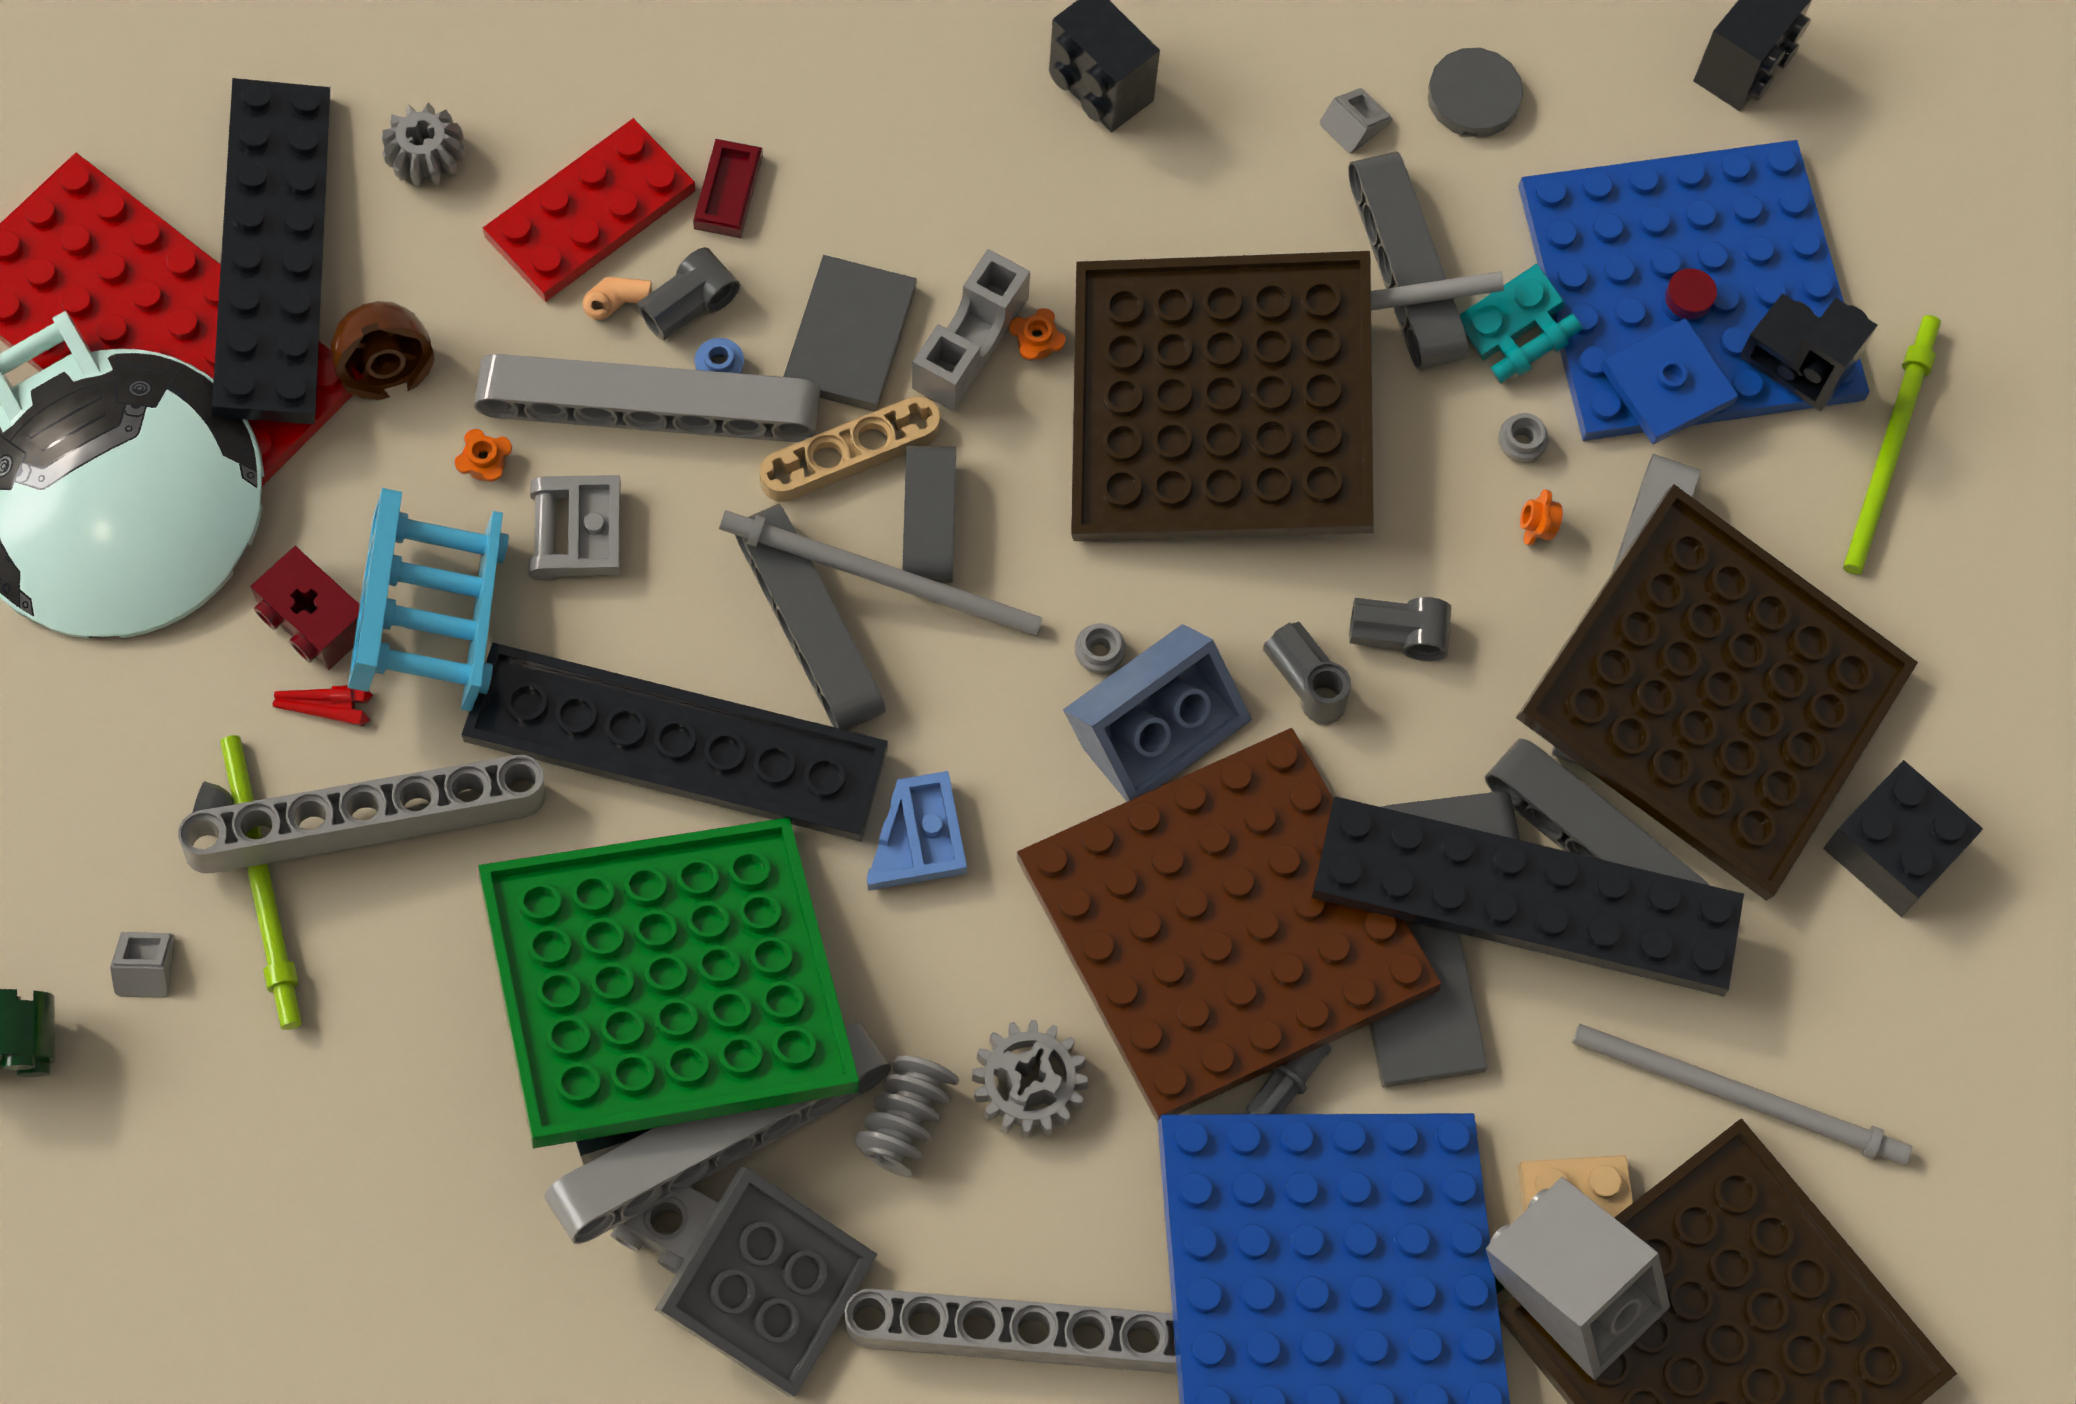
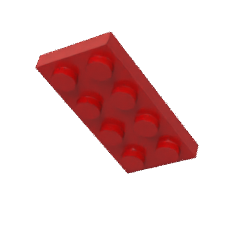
[482,118,696,302]

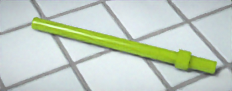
[1843,315,1941,575]
[220,735,302,1030]

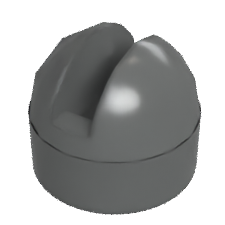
[192,781,233,813]

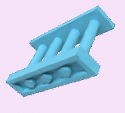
[347,488,509,711]

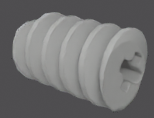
[854,1055,959,1177]

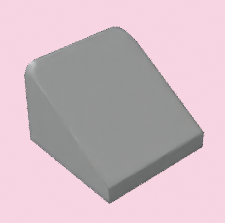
[1320,88,1393,153]
[110,932,175,997]

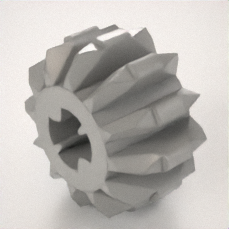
[381,102,465,188]

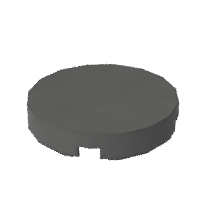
[1428,48,1523,137]

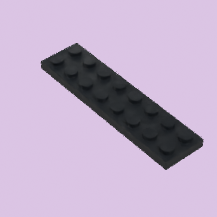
[212,78,331,424]
[461,642,888,842]
[1311,796,1744,997]

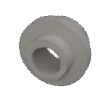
[1498,413,1549,462]
[1075,623,1126,673]

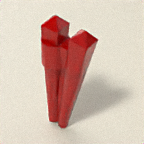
[272,685,373,727]

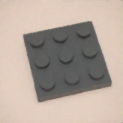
[655,1167,877,1397]

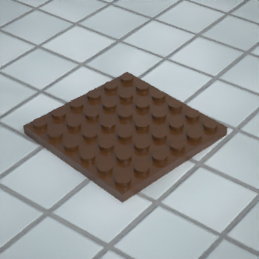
[1017,727,1441,1122]

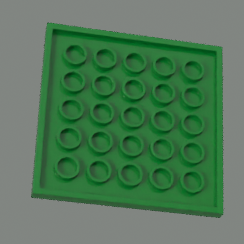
[478,818,859,1149]

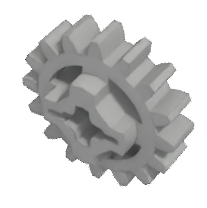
[972,1020,1088,1138]

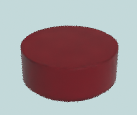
[1665,268,1717,320]

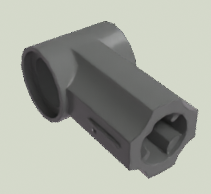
[637,247,741,340]
[1349,597,1452,661]
[1263,621,1351,724]

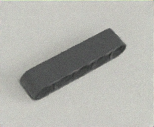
[1348,151,1468,370]
[735,504,886,730]
[1485,738,1709,885]

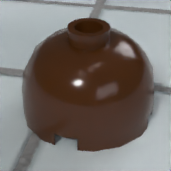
[331,301,435,400]

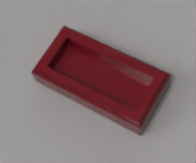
[693,139,763,238]

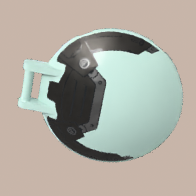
[0,311,264,639]

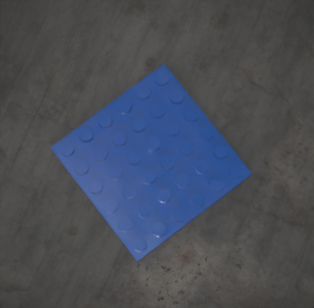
[1518,140,1870,441]
[1157,1113,1510,1404]

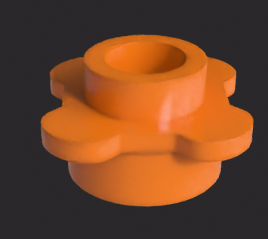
[1009,308,1065,360]
[454,429,512,482]
[1520,489,1563,546]

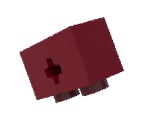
[250,545,360,670]

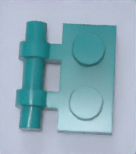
[1459,263,1583,384]

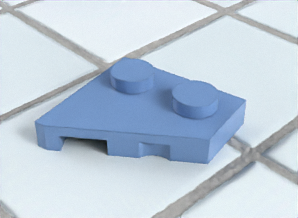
[867,771,967,891]

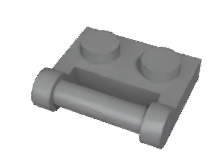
[529,475,621,581]

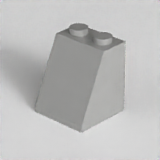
[1485,1177,1670,1380]

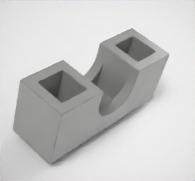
[912,249,1030,411]

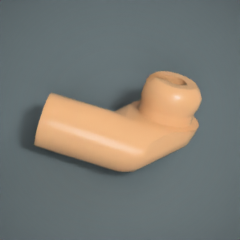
[583,277,652,320]

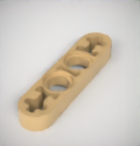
[759,396,940,502]

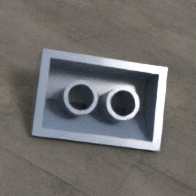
[1063,624,1252,802]

